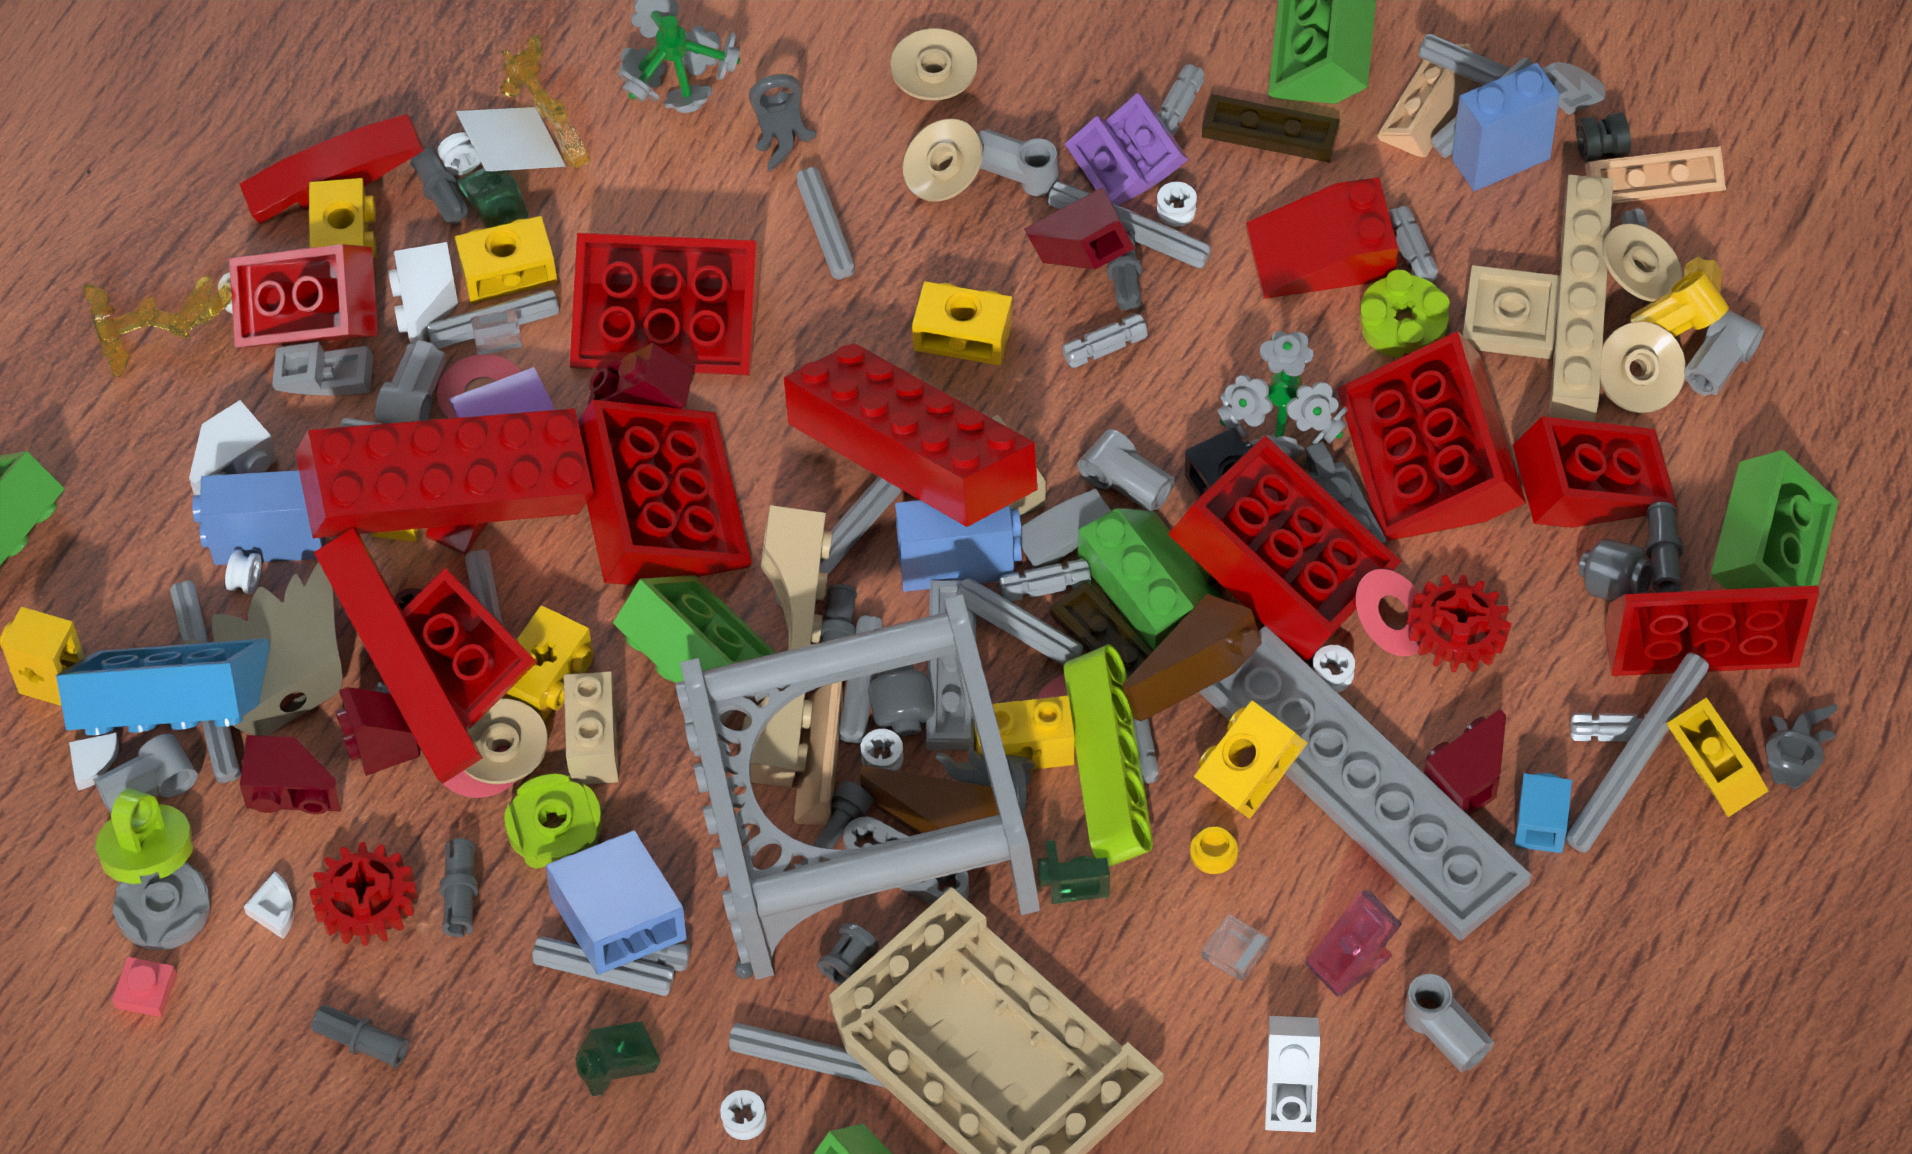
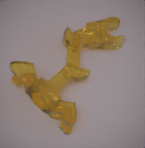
[500,34,591,169]
[83,275,231,377]

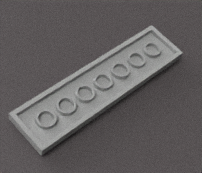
[1199,626,1532,941]

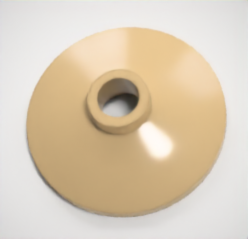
[890,28,977,100]
[903,119,983,202]
[1603,224,1683,302]
[1600,322,1686,413]
[464,699,548,784]

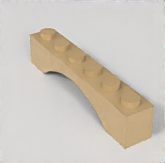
[1548,175,1613,422]
[738,505,832,788]

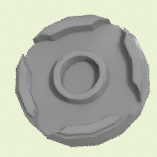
[113,862,210,951]

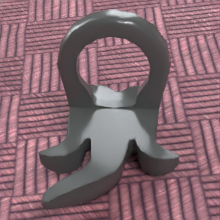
[749,74,816,172]
[1766,704,1838,790]
[936,748,1035,819]

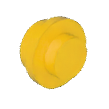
[1190,827,1238,874]

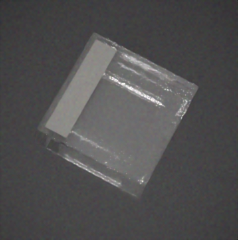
[471,309,522,355]
[1202,914,1270,982]

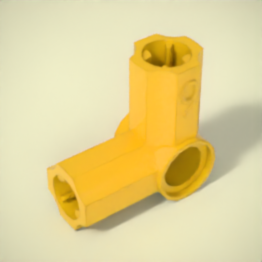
[1630,256,1729,337]

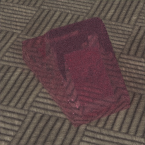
[1305,890,1402,997]

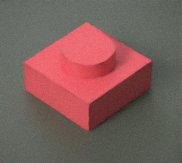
[112,957,177,1017]

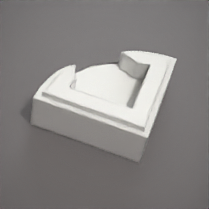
[69,733,119,791]
[244,872,295,939]

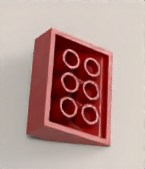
[570,233,761,376]
[1337,331,1526,541]
[578,400,752,586]
[1168,435,1402,663]
[1605,585,1819,676]

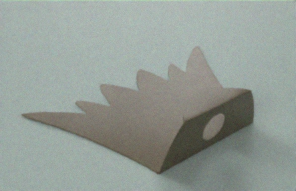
[184,562,343,736]

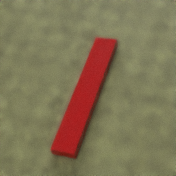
[313,527,483,784]

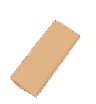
[1377,44,1474,157]
[1585,146,1726,204]
[794,681,843,826]

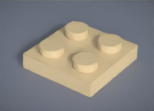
[1463,265,1560,359]

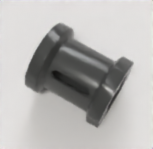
[817,923,879,986]

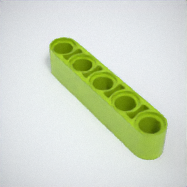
[1064,644,1153,868]

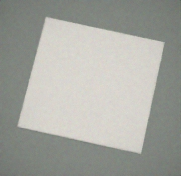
[456,107,566,171]

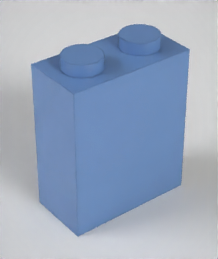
[1452,63,1560,191]
[192,470,325,565]
[895,500,1022,592]
[546,831,687,975]

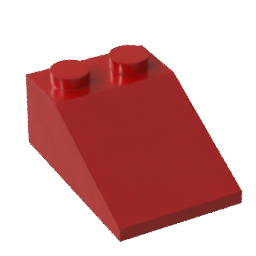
[1246,177,1398,299]
[229,244,378,348]
[1512,416,1678,528]
[402,568,537,730]

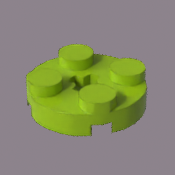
[1359,270,1450,358]
[504,774,602,869]

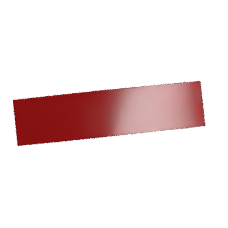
[239,114,424,224]

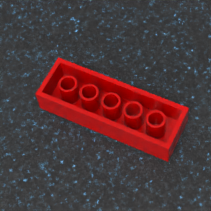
[783,343,1038,527]
[295,408,594,538]

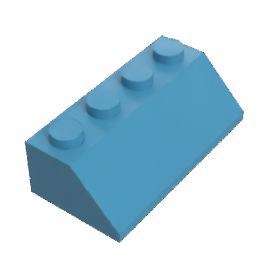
[56,638,270,735]

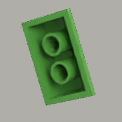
[1268,0,1376,104]
[1710,450,1839,590]
[0,451,65,574]
[1078,508,1224,650]
[613,575,776,683]

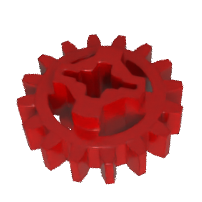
[1406,575,1511,672]
[310,842,418,946]

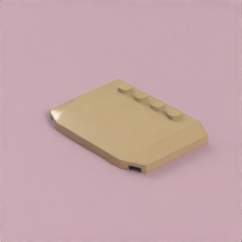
[829,887,1164,1154]

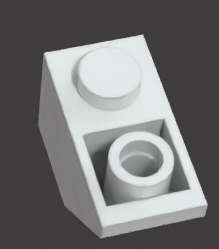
[388,242,458,344]
[189,400,277,495]
[1265,1016,1320,1132]

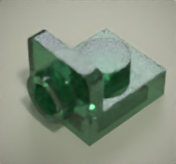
[457,168,528,229]
[1037,839,1110,904]
[575,1021,661,1096]

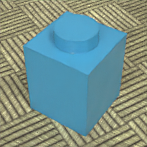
[1514,773,1572,853]

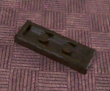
[1202,94,1340,163]
[1050,581,1154,679]

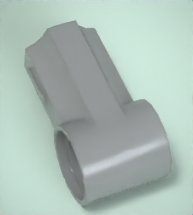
[979,129,1060,197]
[1684,309,1765,397]
[375,340,446,423]
[1077,429,1175,511]
[93,734,198,814]
[1403,974,1494,1073]

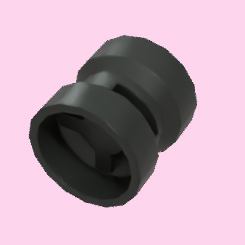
[1576,112,1631,162]

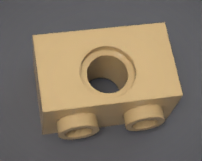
[564,671,619,785]

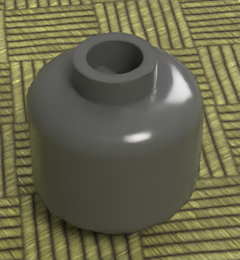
[1579,538,1653,601]
[868,664,935,737]

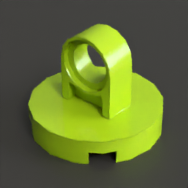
[95,788,193,884]

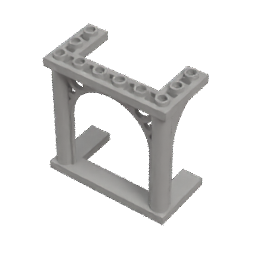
[675,594,1040,980]

